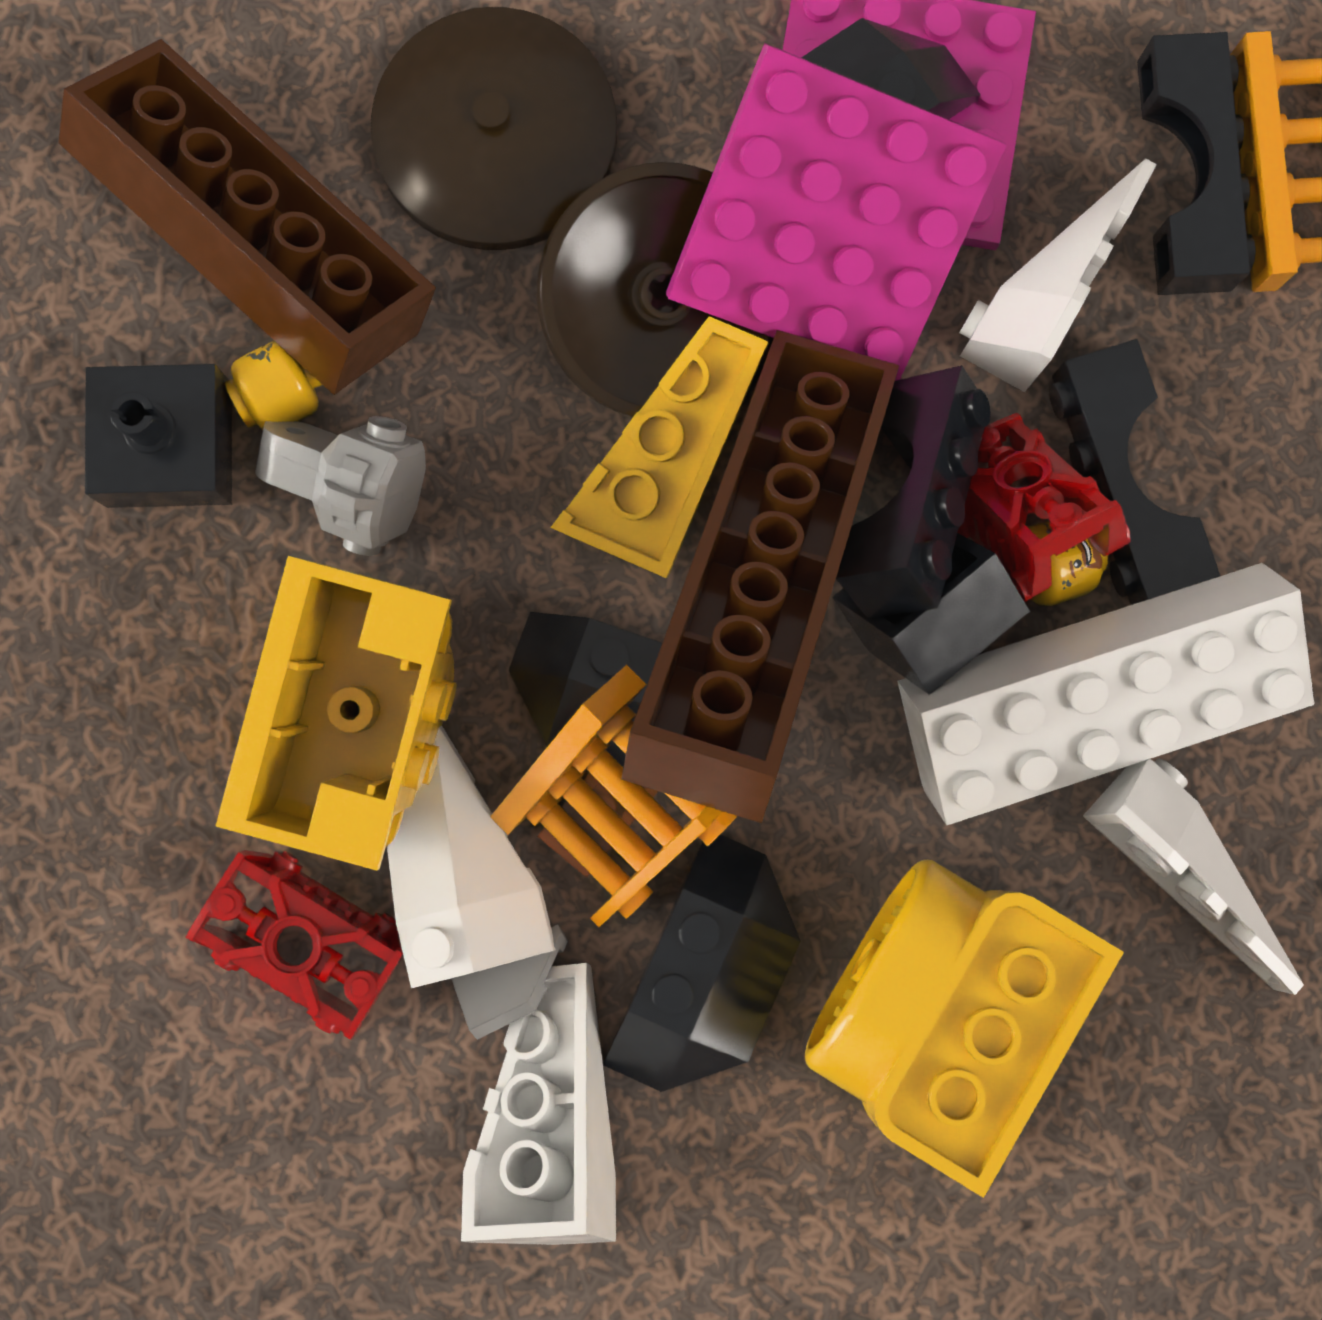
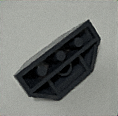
[801,18,980,119]
[509,612,662,767]
[603,834,801,1092]

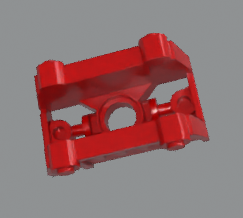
[958,413,1131,602]
[185,850,404,1040]

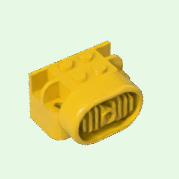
[216,556,457,871]
[805,859,1124,1198]

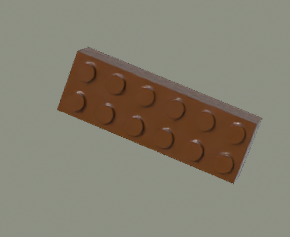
[59,39,436,395]

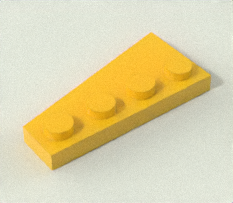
[550,316,769,578]

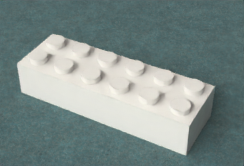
[897,563,1314,825]

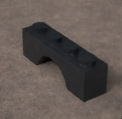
[1137,32,1256,295]
[1049,339,1221,605]
[836,365,991,618]

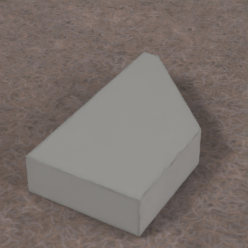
[451,924,568,1040]

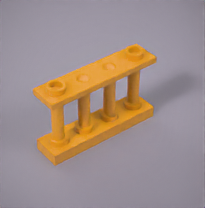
[1230,31,1322,292]
[490,664,737,927]

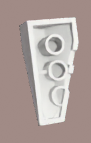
[959,159,1157,392]
[387,725,556,988]
[1083,758,1304,995]
[461,963,616,1245]

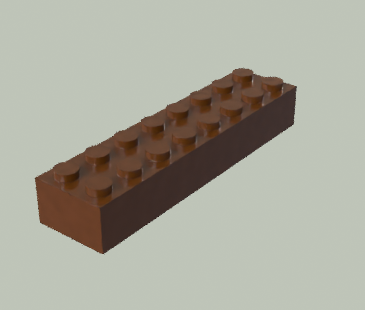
[621,330,899,823]

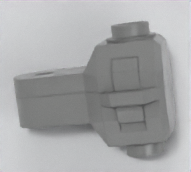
[255,416,426,556]

